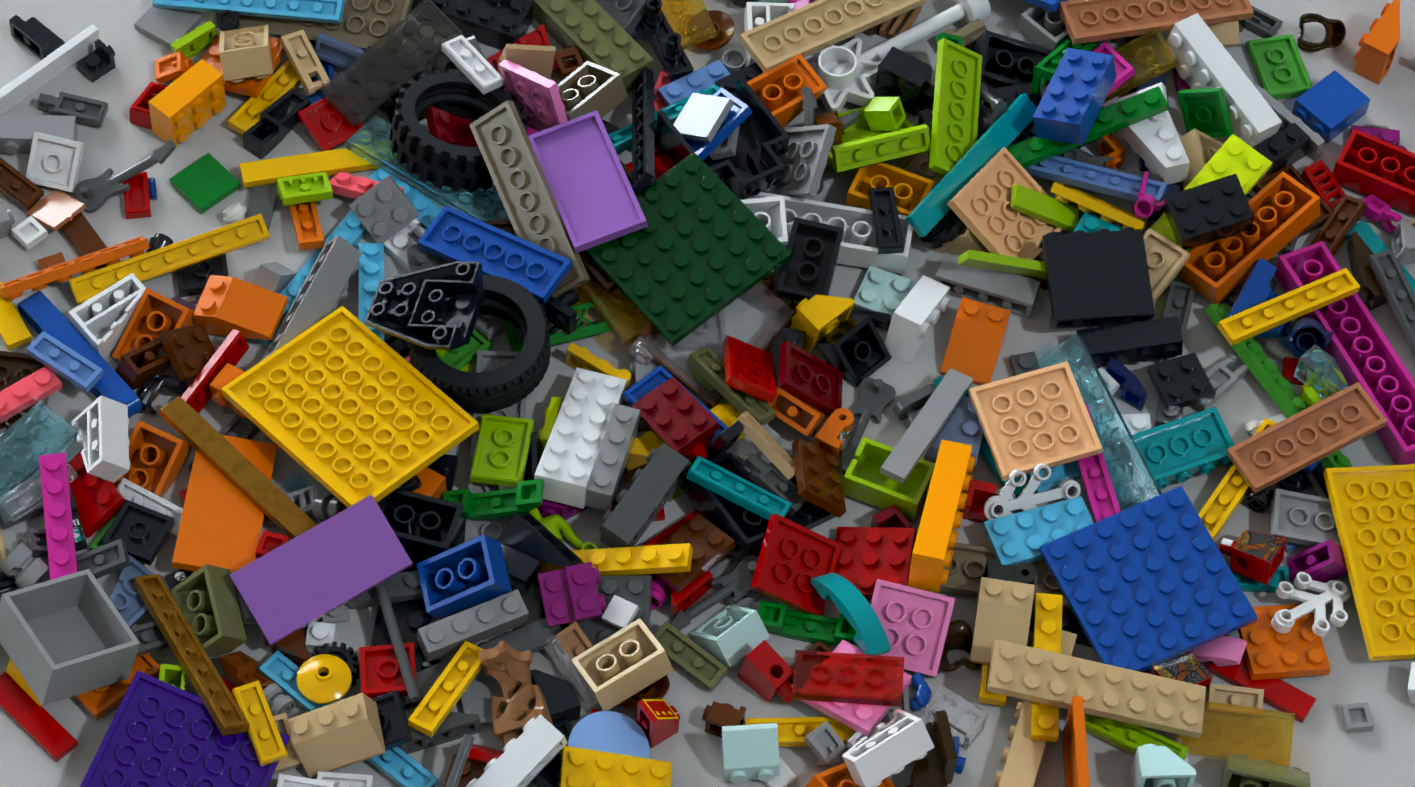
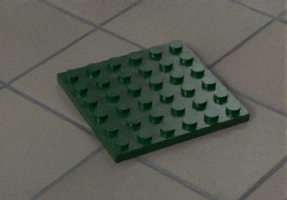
[584,152,792,347]

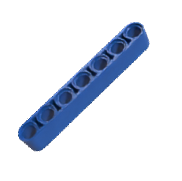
[17,291,143,418]

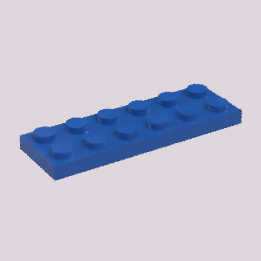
[417,205,572,304]

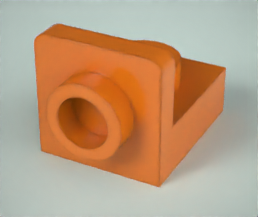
[155,51,194,84]

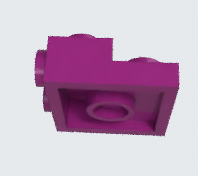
[537,562,606,628]

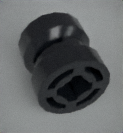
[1244,483,1279,513]

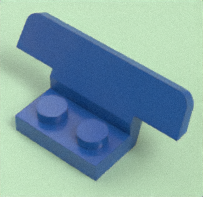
[1227,259,1290,338]

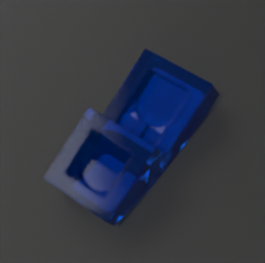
[1106,358,1148,411]

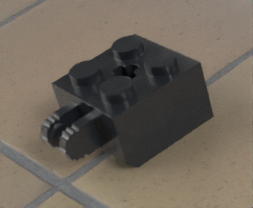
[874,47,935,117]

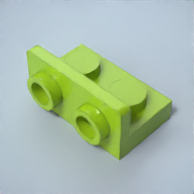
[277,172,333,206]

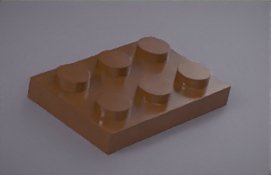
[792,438,846,518]
[653,513,736,593]

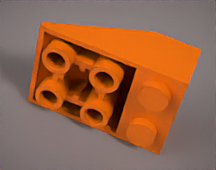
[1353,0,1400,85]

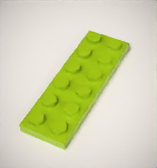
[929,38,982,176]

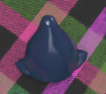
[1279,316,1334,360]

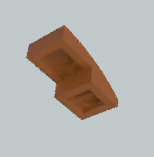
[219,651,275,690]

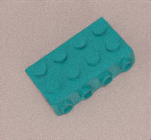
[1122,406,1234,491]

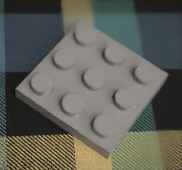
[763,124,837,198]

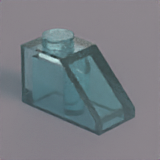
[1294,344,1348,399]

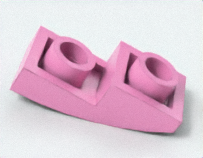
[1190,636,1247,667]

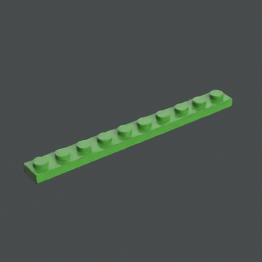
[1205,303,1352,469]

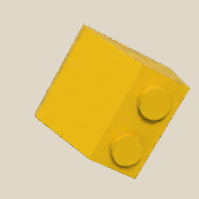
[790,295,855,353]

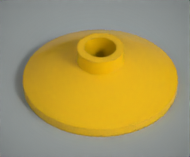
[297,654,352,704]

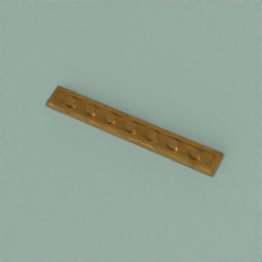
[159,396,317,539]
[133,574,250,736]

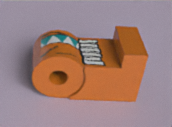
[814,408,854,459]

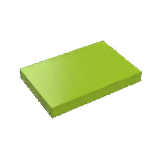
[470,414,534,486]

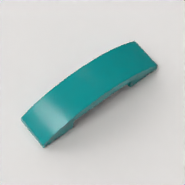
[810,572,891,659]

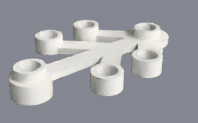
[983,463,1081,520]
[1271,572,1351,636]

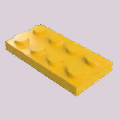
[1050,182,1152,231]
[559,746,672,787]

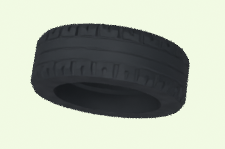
[408,274,551,413]

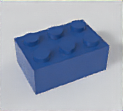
[416,534,512,619]

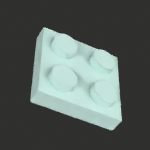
[853,266,917,322]

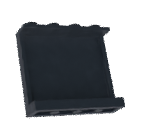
[1039,227,1155,329]

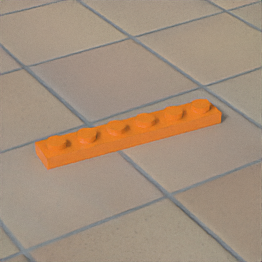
[0,236,150,300]

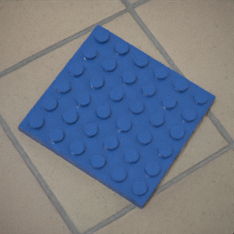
[1039,486,1258,672]

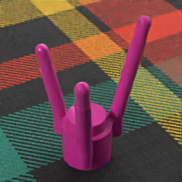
[1134,171,1180,218]

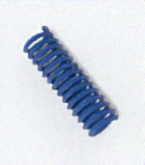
[148,177,157,200]

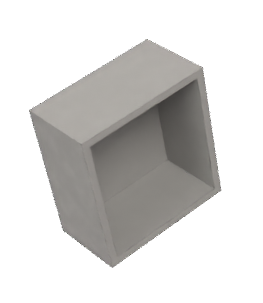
[0,569,140,706]

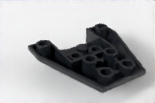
[365,261,484,350]

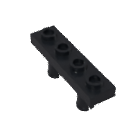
[639,0,694,81]
[539,289,579,335]

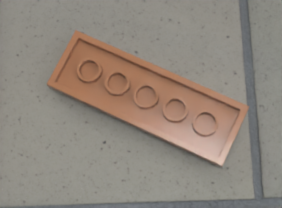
[1226,382,1388,493]

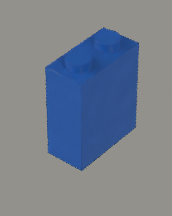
[1292,70,1370,144]

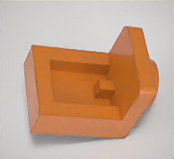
[1097,134,1126,169]

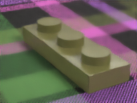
[654,621,729,692]

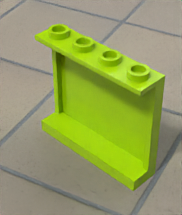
[827,106,930,172]

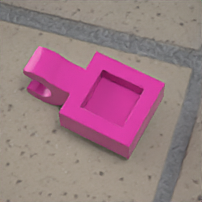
[1361,194,1402,233]

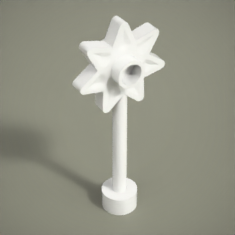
[804,0,991,113]

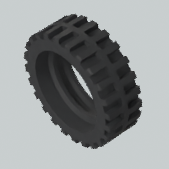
[389,69,527,192]

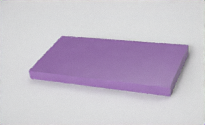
[528,110,648,253]
[230,494,413,646]

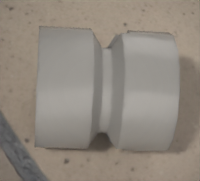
[0,542,49,589]

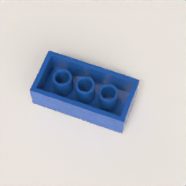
[1033,48,1117,145]

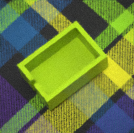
[843,437,935,521]

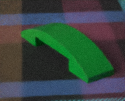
[443,479,544,520]
[758,601,856,645]

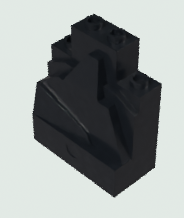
[654,76,790,200]

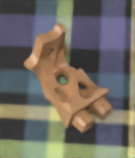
[479,641,553,747]

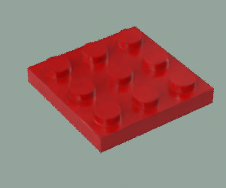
[750,513,841,616]
[829,527,917,600]

